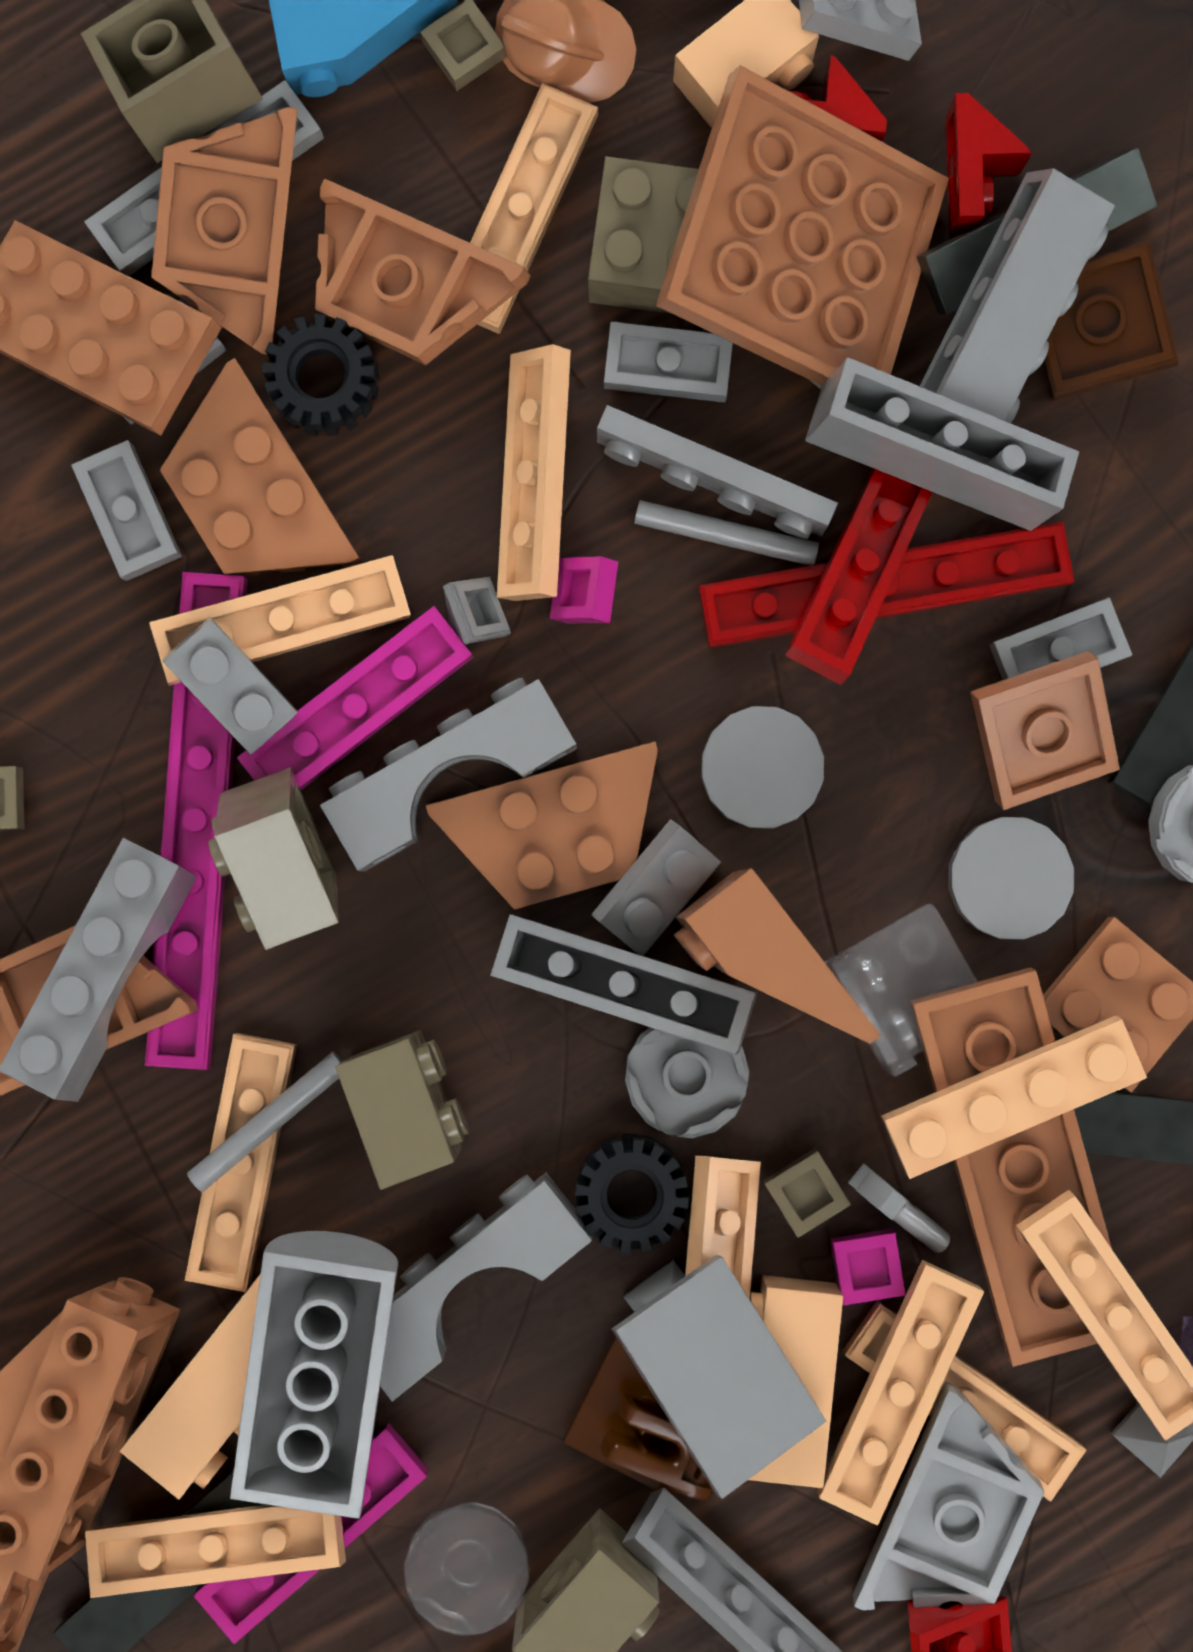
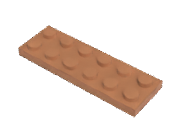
[909,967,1112,1367]

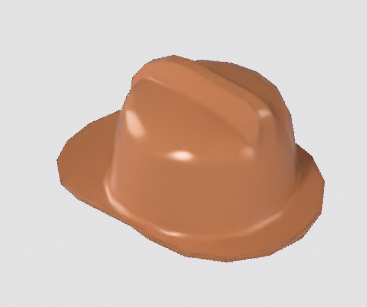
[495,0,637,103]

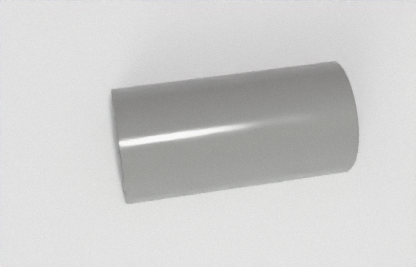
[230,1231,398,1519]

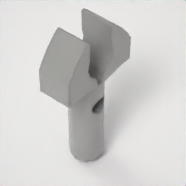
[848,1163,951,1253]

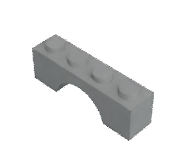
[320,678,577,872]
[0,838,197,1102]
[380,1172,592,1402]

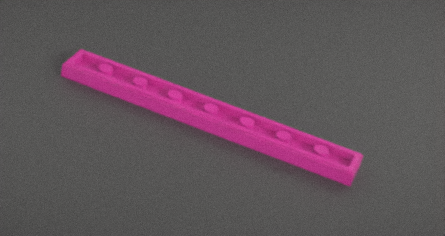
[145,572,248,1070]

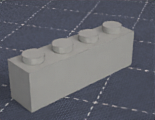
[920,168,1115,423]
[805,357,1079,531]
[490,914,758,1055]

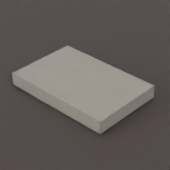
[612,1255,827,1499]

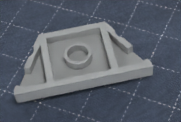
[853,1381,1045,1610]

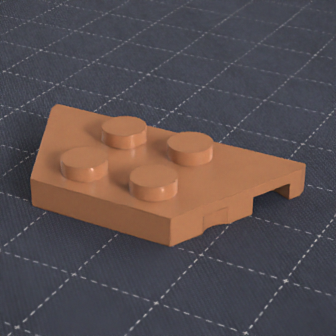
[151,107,298,355]
[315,179,531,365]
[160,358,362,577]
[426,741,658,910]
[0,926,199,1096]

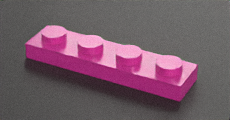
[237,606,474,791]
[193,1422,429,1644]

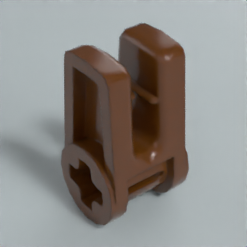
[601,1392,713,1500]

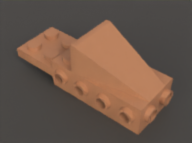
[0,1277,181,1652]

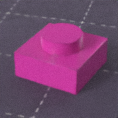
[550,556,619,624]
[830,1229,906,1305]

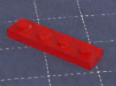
[785,468,932,685]

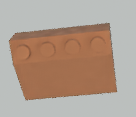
[674,868,881,1044]

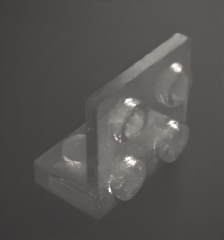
[824,904,978,1077]

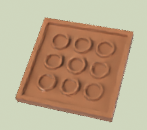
[656,65,949,386]

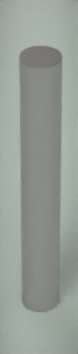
[634,500,819,566]
[187,1051,343,1192]

